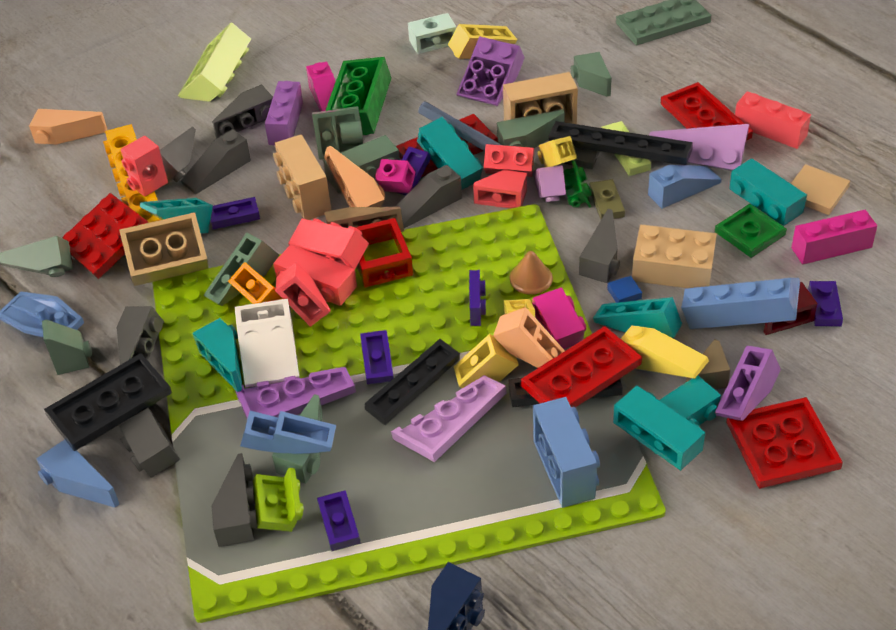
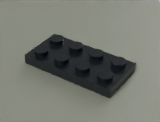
[44,353,172,451]

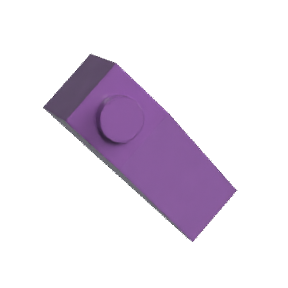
[715,346,781,421]

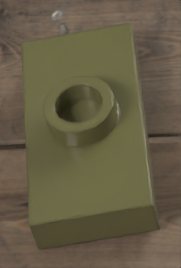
[589,179,625,220]

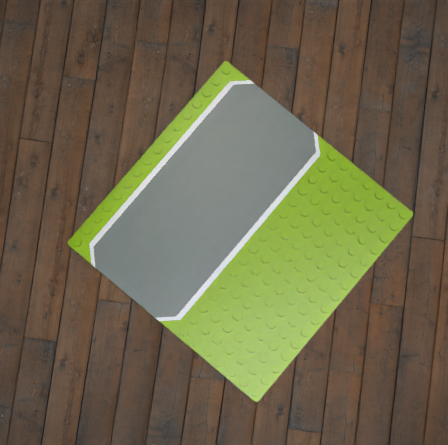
[152,204,666,623]

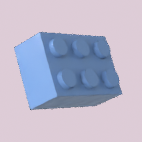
[533,397,600,508]

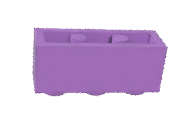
[265,81,303,145]

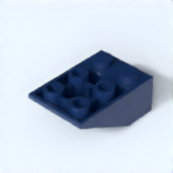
[428,562,485,630]

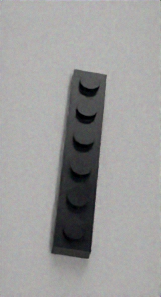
[548,121,693,165]

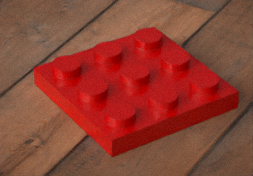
[62,193,149,279]
[726,397,843,489]

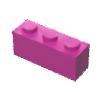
[791,209,877,265]

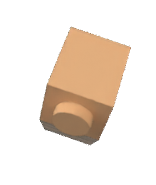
[29,109,107,144]
[324,146,385,207]
[493,307,565,368]

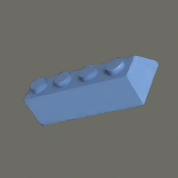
[681,278,800,329]

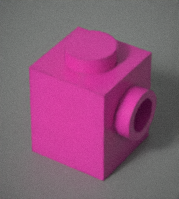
[375,159,416,193]

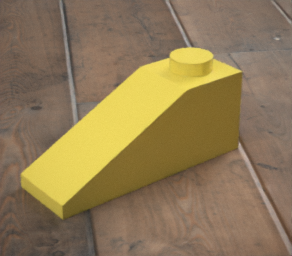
[448,24,517,59]
[538,136,577,167]
[621,326,709,379]

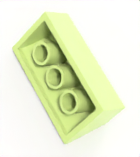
[178,22,251,102]

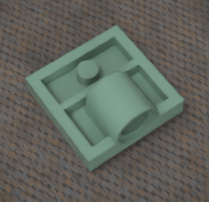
[312,106,363,160]

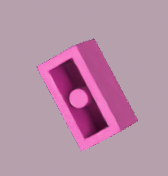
[532,287,586,349]

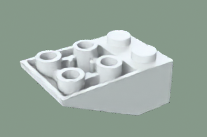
[235,299,300,388]

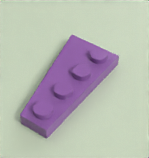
[235,367,356,419]

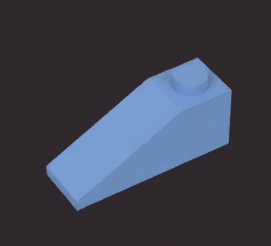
[648,165,722,209]
[36,439,119,508]

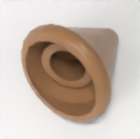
[509,251,553,295]

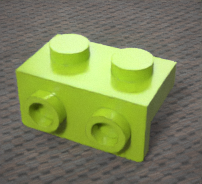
[253,468,304,532]

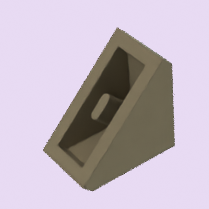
[686,339,730,390]

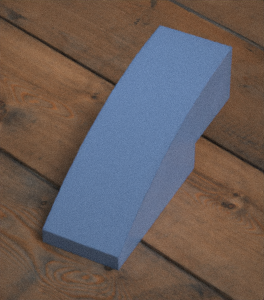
[240,411,336,454]

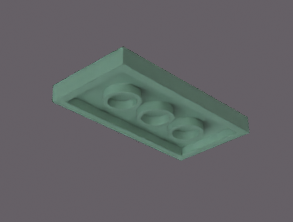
[616,0,712,46]

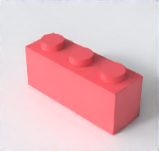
[735,91,811,149]
[288,218,369,269]
[273,244,357,306]

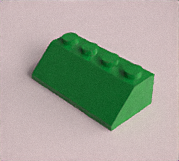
[325,57,392,135]

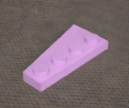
[649,124,749,171]
[391,375,507,462]

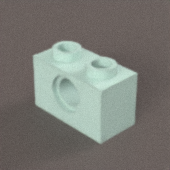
[408,13,456,54]

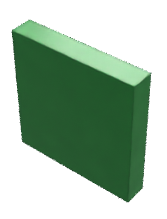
[714,204,787,258]

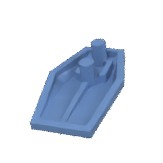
[0,292,84,338]

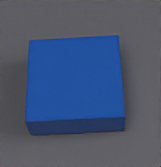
[607,276,642,303]

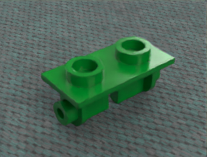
[563,160,592,208]

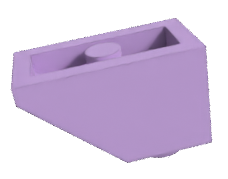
[533,165,566,202]

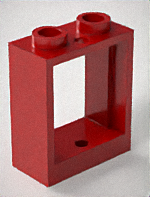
[355,218,413,288]

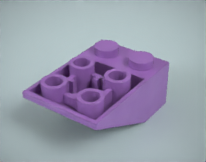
[456,36,525,106]

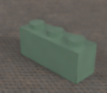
[323,135,400,193]

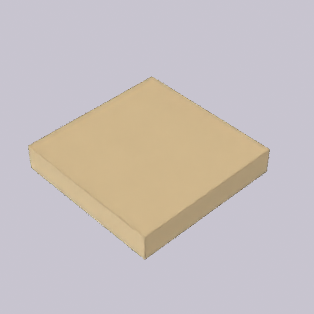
[791,164,850,215]

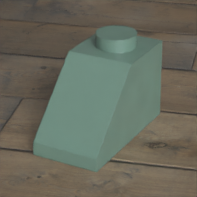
[570,52,612,97]
[42,320,92,375]

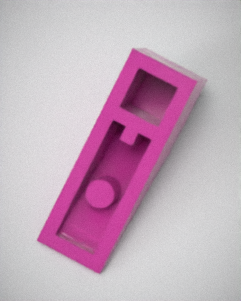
[306,61,336,111]

